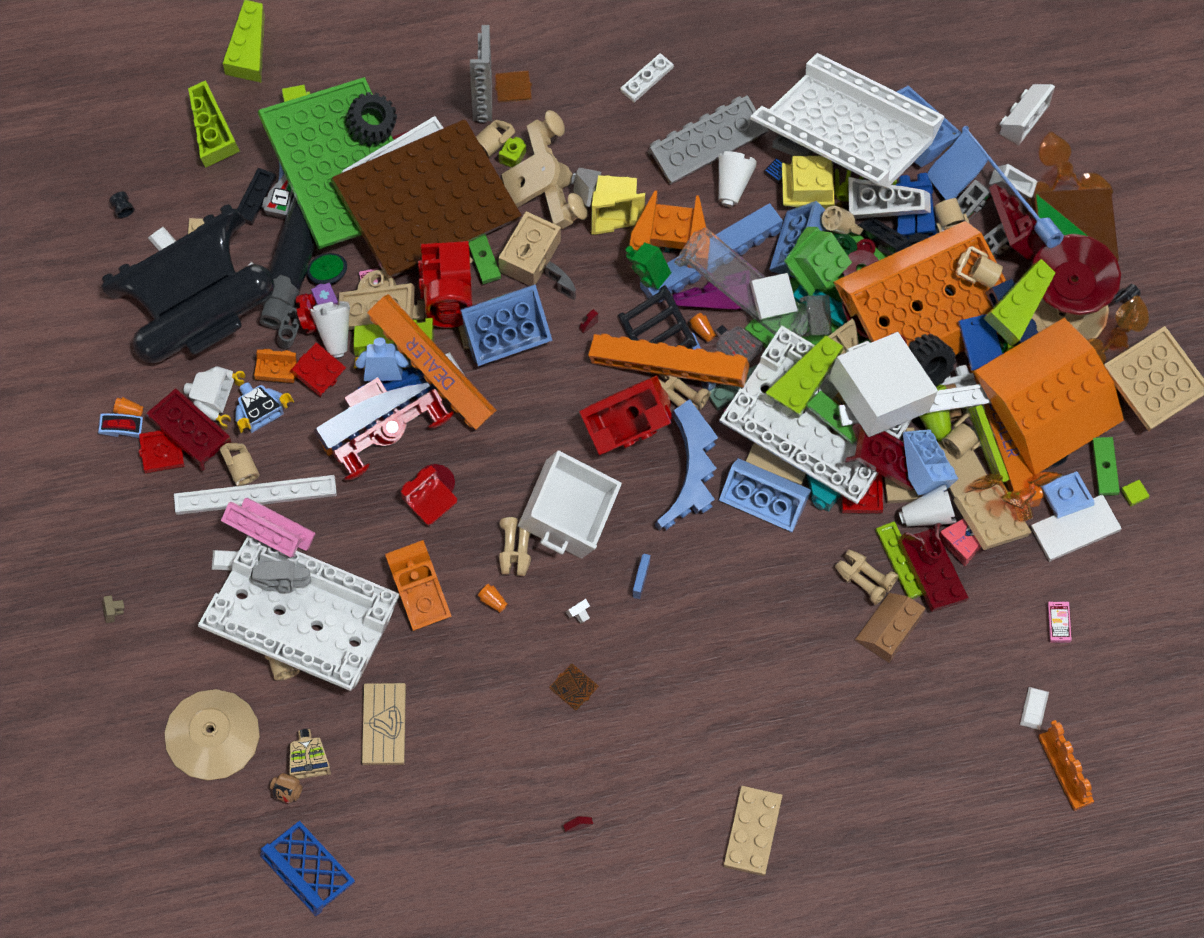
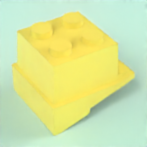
[782,156,835,210]
[591,175,645,235]

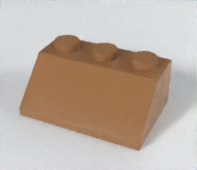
[855,593,925,663]

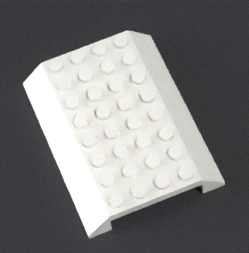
[750,53,944,187]

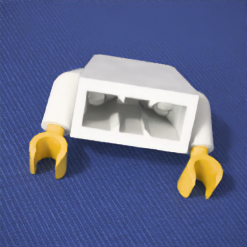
[184,366,245,429]

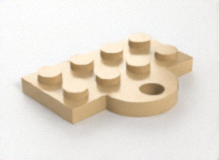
[339,270,415,330]

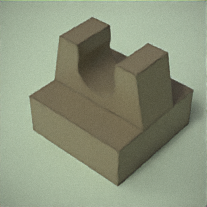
[102,595,124,623]

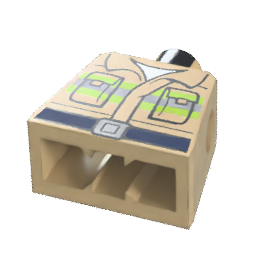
[290,729,331,779]

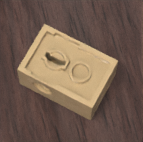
[499,211,561,286]

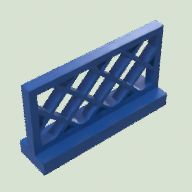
[260,821,355,916]

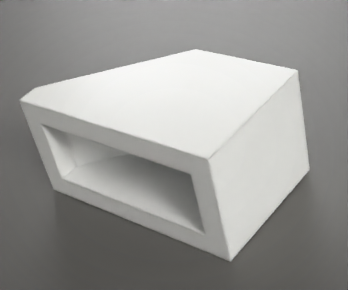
[989,164,1037,199]

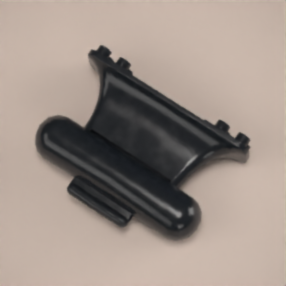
[101,204,275,364]

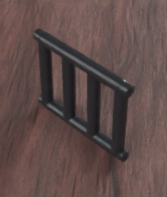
[618,285,697,375]

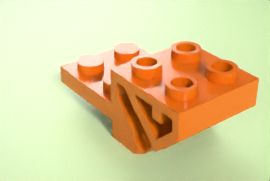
[385,540,452,631]

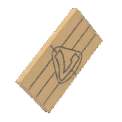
[362,683,406,765]

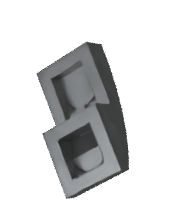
[545,261,576,300]

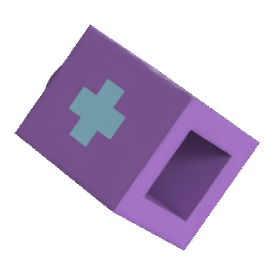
[311,282,338,305]

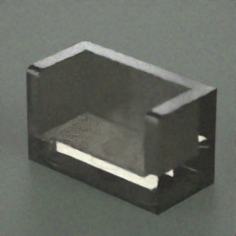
[800,295,832,337]

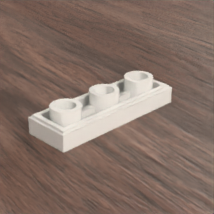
[620,53,674,102]

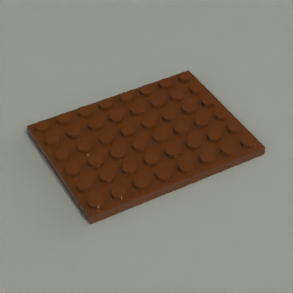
[331,119,522,279]

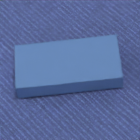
[633,554,651,599]

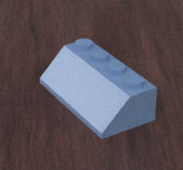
[719,458,811,532]

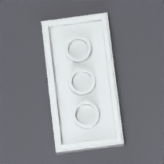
[1031,495,1122,562]

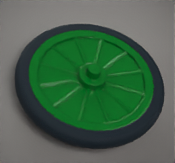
[307,253,347,284]

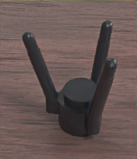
[1112,284,1141,331]

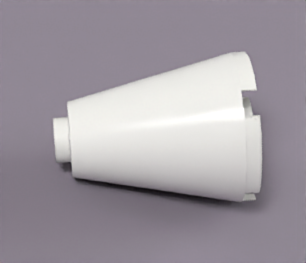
[719,151,757,207]
[310,301,350,357]
[899,484,956,527]

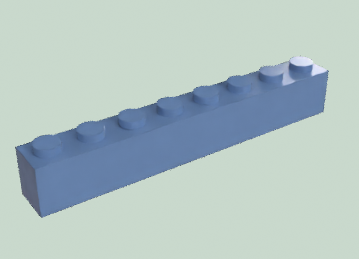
[640,203,783,302]

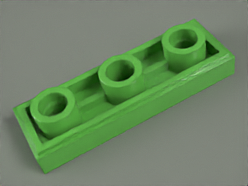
[469,234,501,284]
[807,390,856,445]
[1092,437,1120,496]

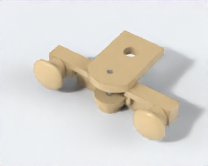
[502,110,588,229]

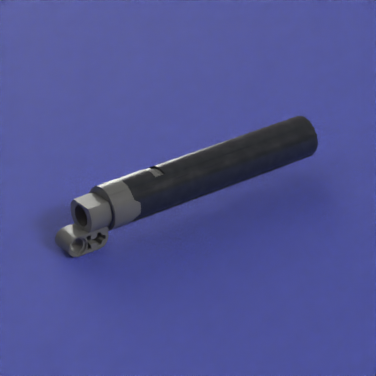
[259,194,316,349]

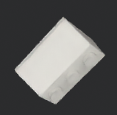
[1000,84,1055,146]

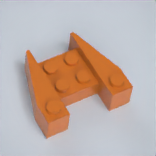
[630,191,709,270]

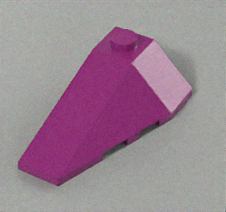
[673,270,755,310]

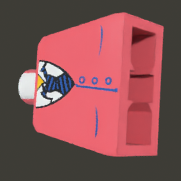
[939,518,981,567]

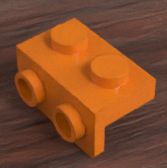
[254,349,297,383]

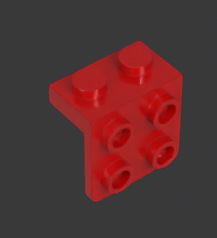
[401,466,457,526]

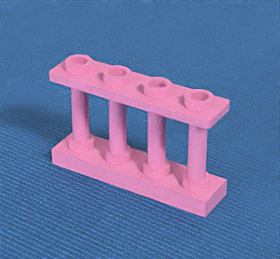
[221,498,315,557]

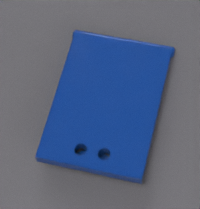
[958,314,1002,370]

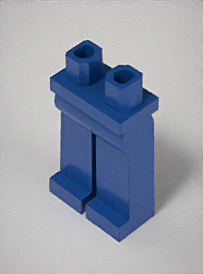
[896,173,937,239]

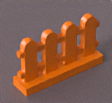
[1038,720,1094,811]

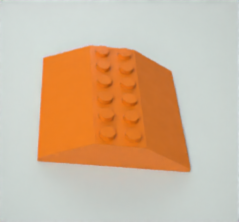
[973,318,1124,476]

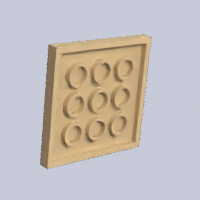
[1104,326,1204,431]

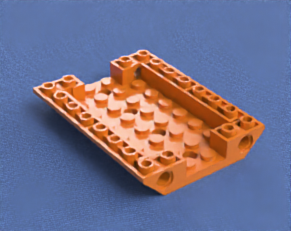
[833,221,1006,355]

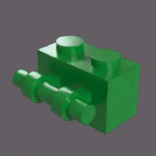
[626,242,672,290]

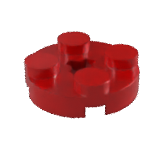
[296,293,318,333]

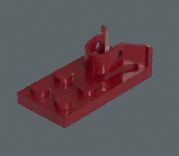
[989,184,1045,262]
[146,388,232,472]
[845,423,915,491]
[898,523,969,612]

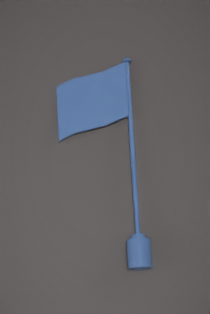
[927,126,1064,248]

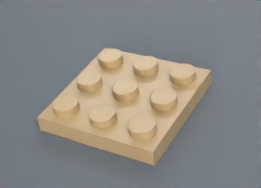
[953,483,1031,550]

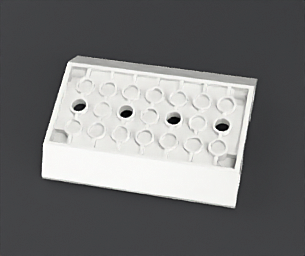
[719,325,912,504]
[198,535,400,691]

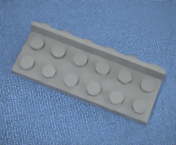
[470,25,492,123]
[648,95,769,185]

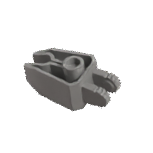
[252,560,311,593]

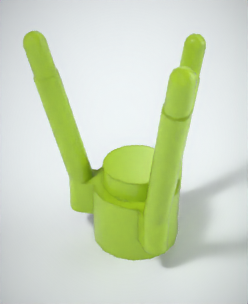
[834,169,864,202]

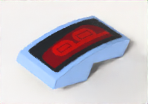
[98,414,143,438]

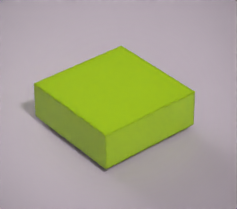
[1121,479,1149,507]

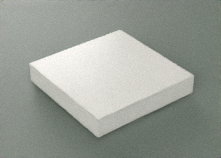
[750,273,798,320]

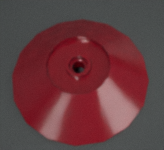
[1032,234,1121,315]

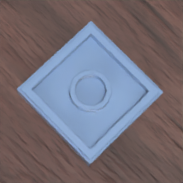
[1040,471,1095,519]

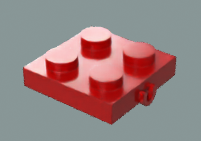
[290,342,346,397]
[139,430,185,473]

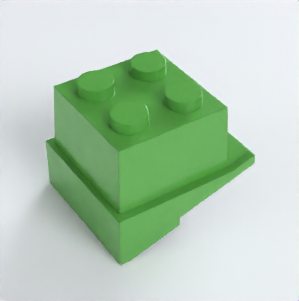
[784,227,852,297]

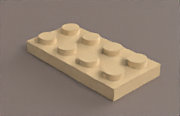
[724,786,782,876]

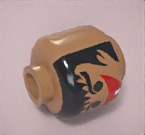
[270,773,303,804]

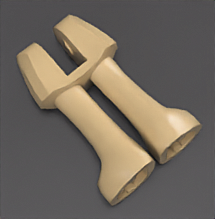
[659,374,711,410]
[499,517,531,576]
[835,550,898,605]

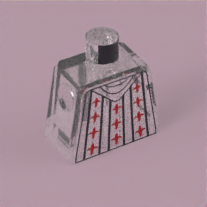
[715,325,762,362]

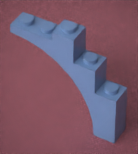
[655,399,718,531]

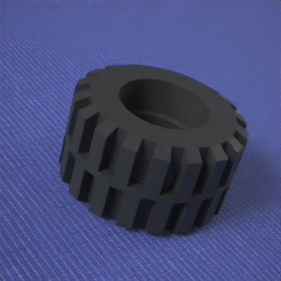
[345,92,397,146]
[909,334,956,387]

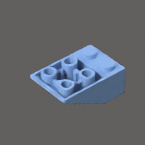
[903,430,958,495]

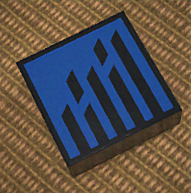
[764,158,783,185]

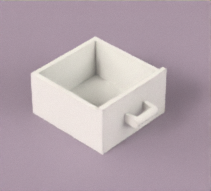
[828,332,938,437]
[518,450,622,559]

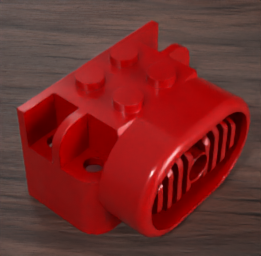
[418,241,473,328]
[579,375,672,455]

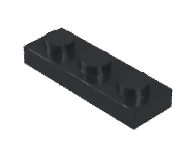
[237,168,276,225]
[858,218,911,253]

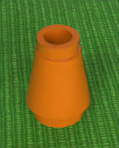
[689,313,716,342]
[113,397,144,417]
[478,584,508,613]

